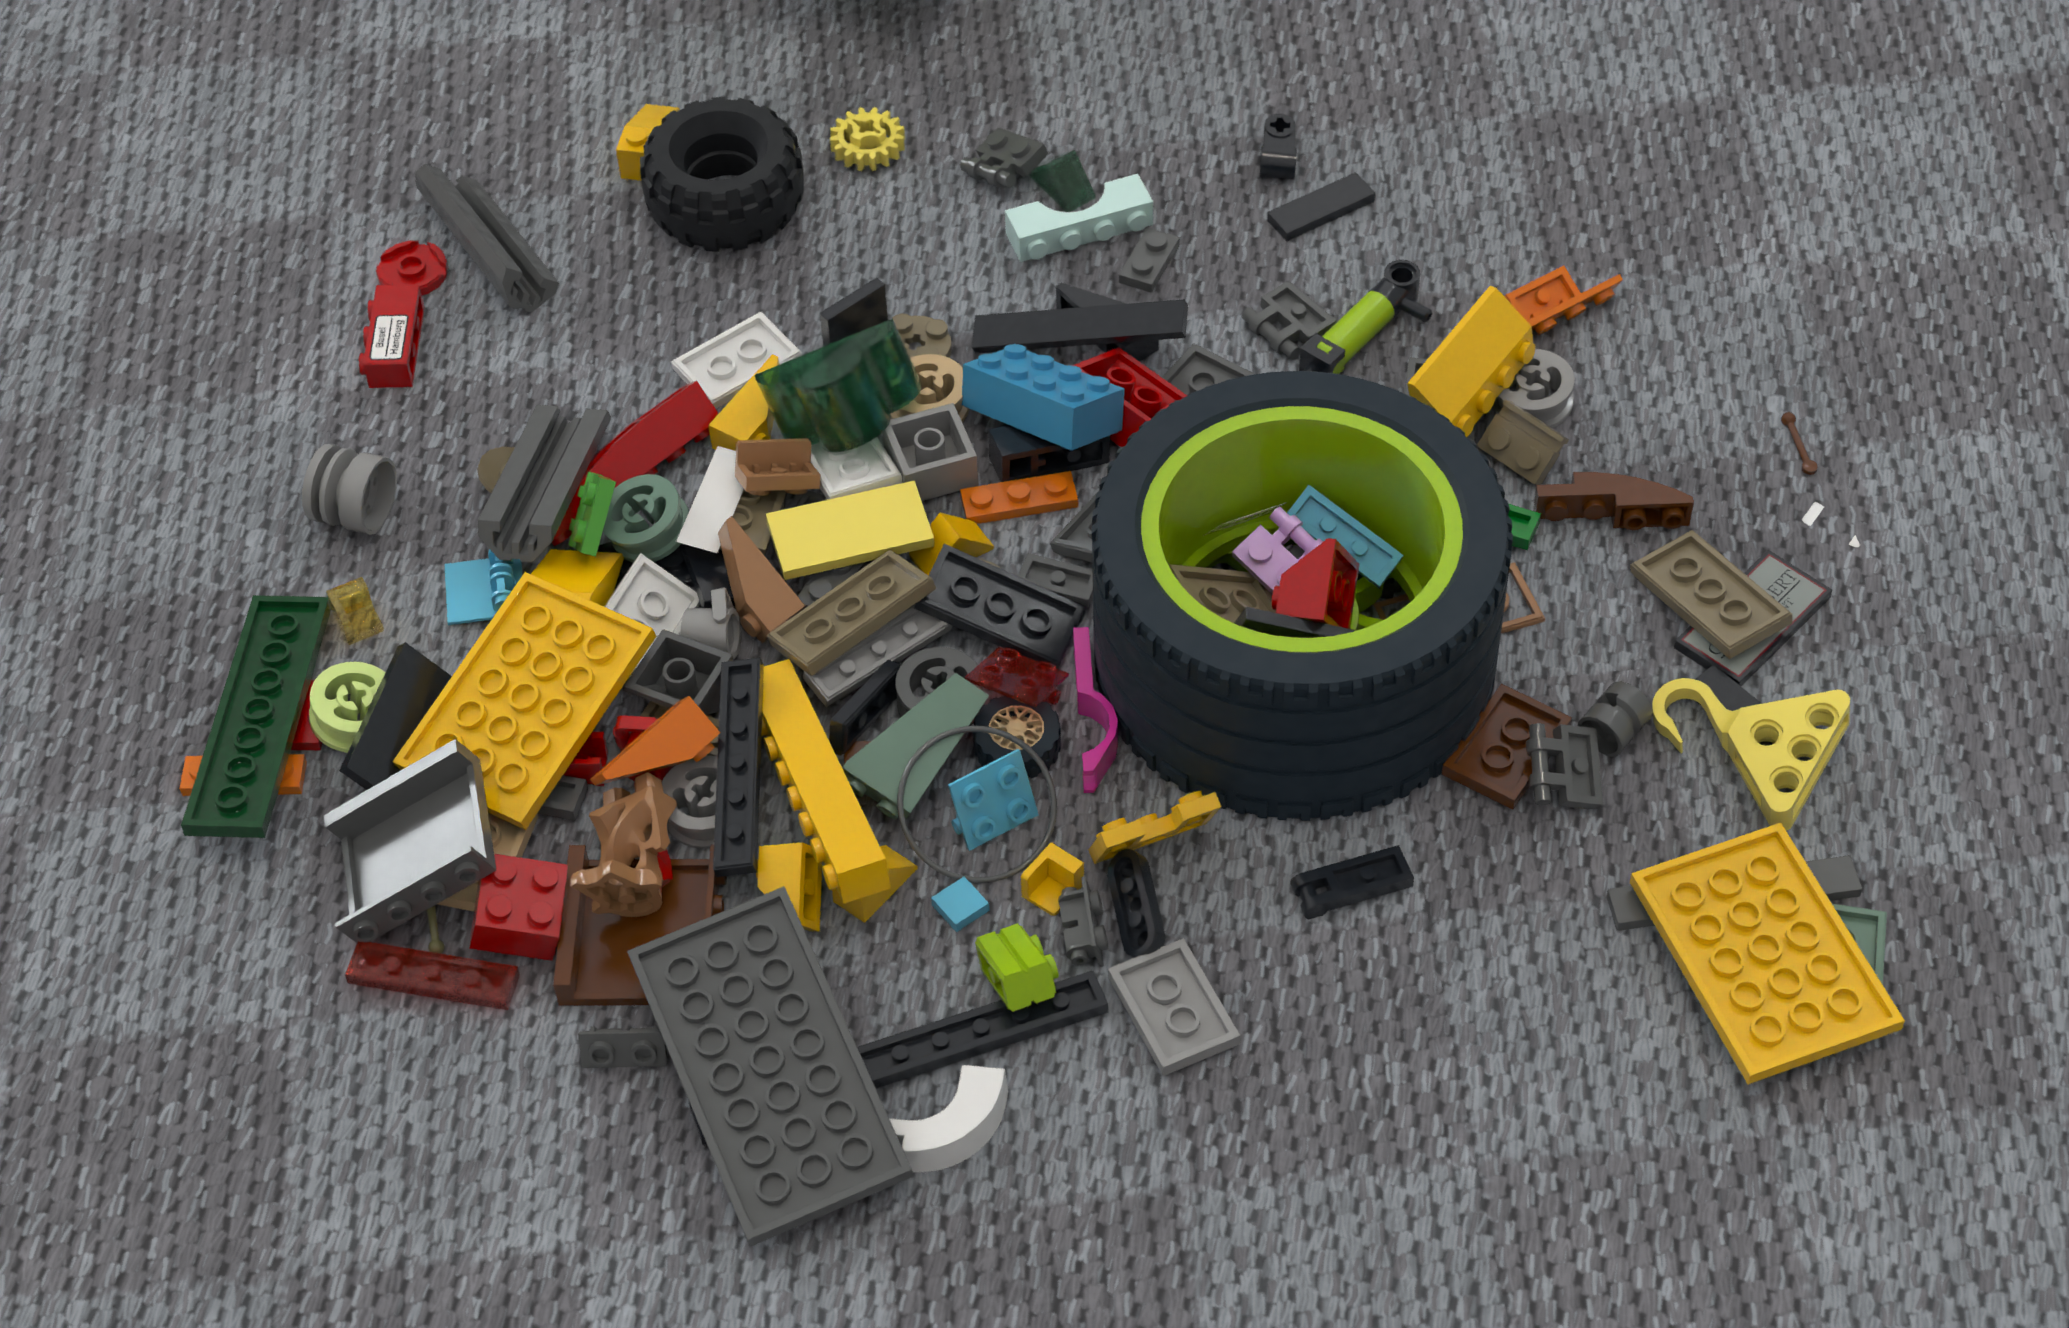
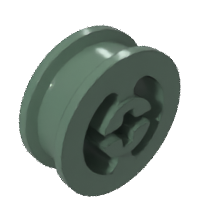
[603,474,689,562]

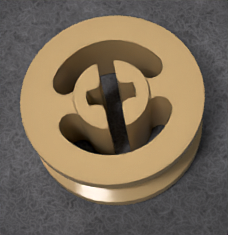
[886,354,969,422]

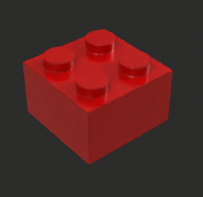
[469,853,568,961]

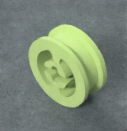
[309,662,386,753]

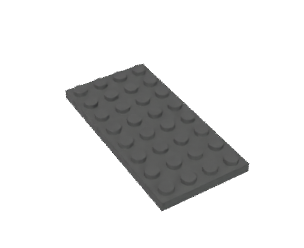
[627,886,914,1247]

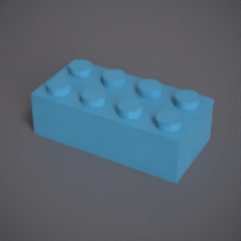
[962,344,1125,451]

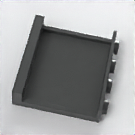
[324,739,496,947]

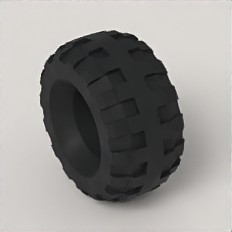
[640,97,804,252]

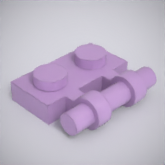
[1232,507,1323,594]

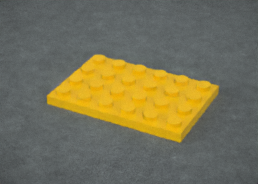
[393,572,656,830]
[1630,822,1905,1084]

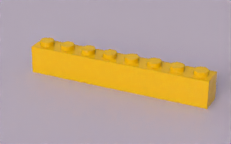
[761,659,891,904]

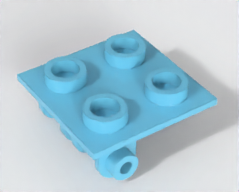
[445,549,523,625]
[948,749,1039,851]

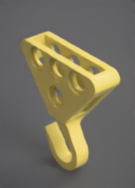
[1652,678,1850,831]

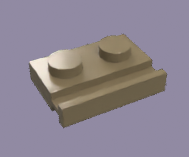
[1477,399,1569,485]

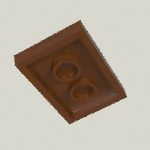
[1442,683,1572,810]

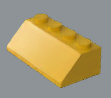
[1407,286,1535,437]

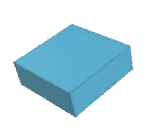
[931,877,989,932]

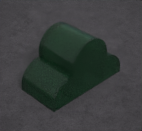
[755,319,922,452]

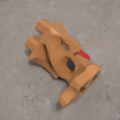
[571,773,677,917]

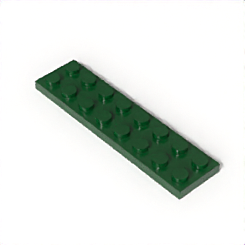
[181,595,332,838]

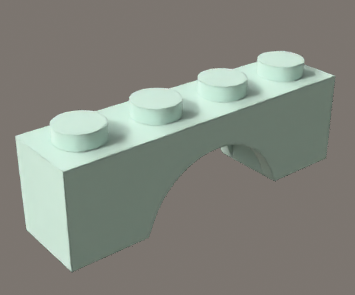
[1005,174,1153,262]

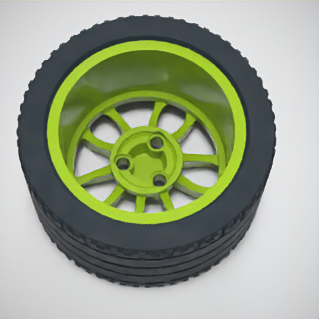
[1092,371,1513,821]

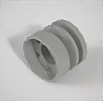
[302,444,397,535]

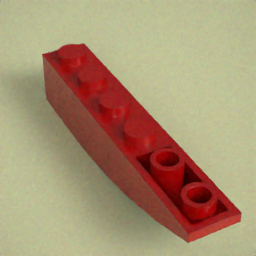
[551,380,719,546]

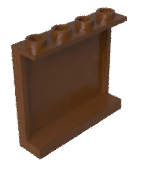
[553,844,727,1006]

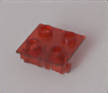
[965,647,1069,707]

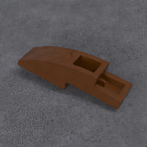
[1533,472,1694,530]

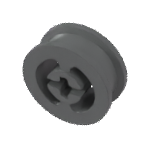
[896,647,983,726]

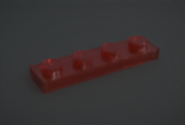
[345,941,520,1010]

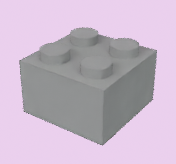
[882,403,979,501]

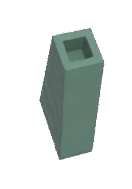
[842,673,989,820]

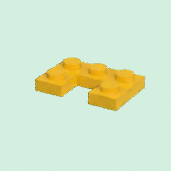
[1088,791,1221,864]

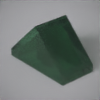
[1029,150,1096,212]

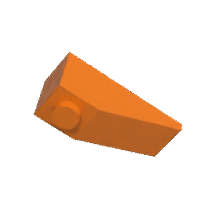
[590,696,721,786]

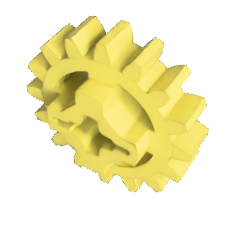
[830,107,905,171]

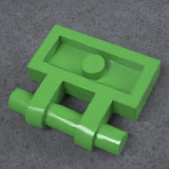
[568,471,616,556]

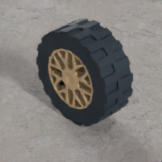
[973,693,1061,779]

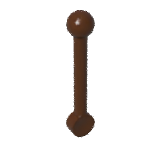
[1781,412,1818,475]

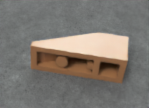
[718,516,805,643]

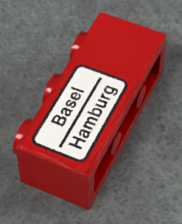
[359,284,425,388]

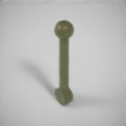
[427,905,445,955]

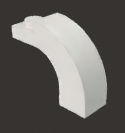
[890,1065,1008,1172]

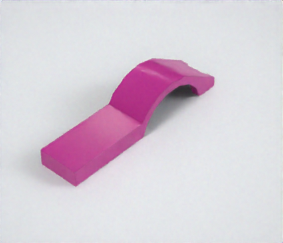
[1073,627,1118,793]

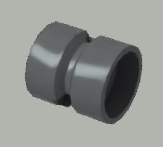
[1578,681,1653,757]

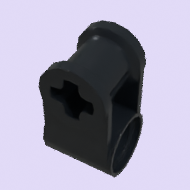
[1260,114,1297,179]

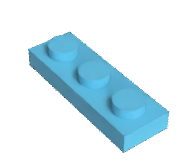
[1287,485,1404,588]

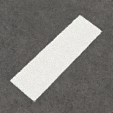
[676,446,744,553]

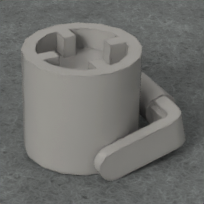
[681,588,741,659]

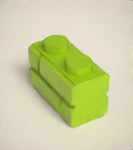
[975,923,1059,1012]

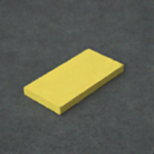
[766,480,935,580]

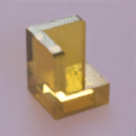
[326,577,384,645]

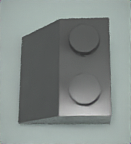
[624,629,733,715]

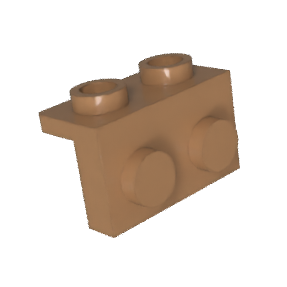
[735,439,821,496]

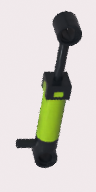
[1299,260,1432,375]

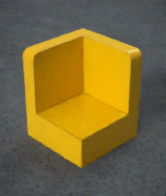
[1021,842,1084,916]

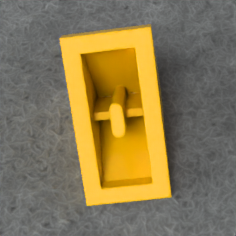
[909,513,994,576]

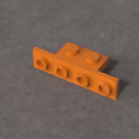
[1504,266,1623,335]

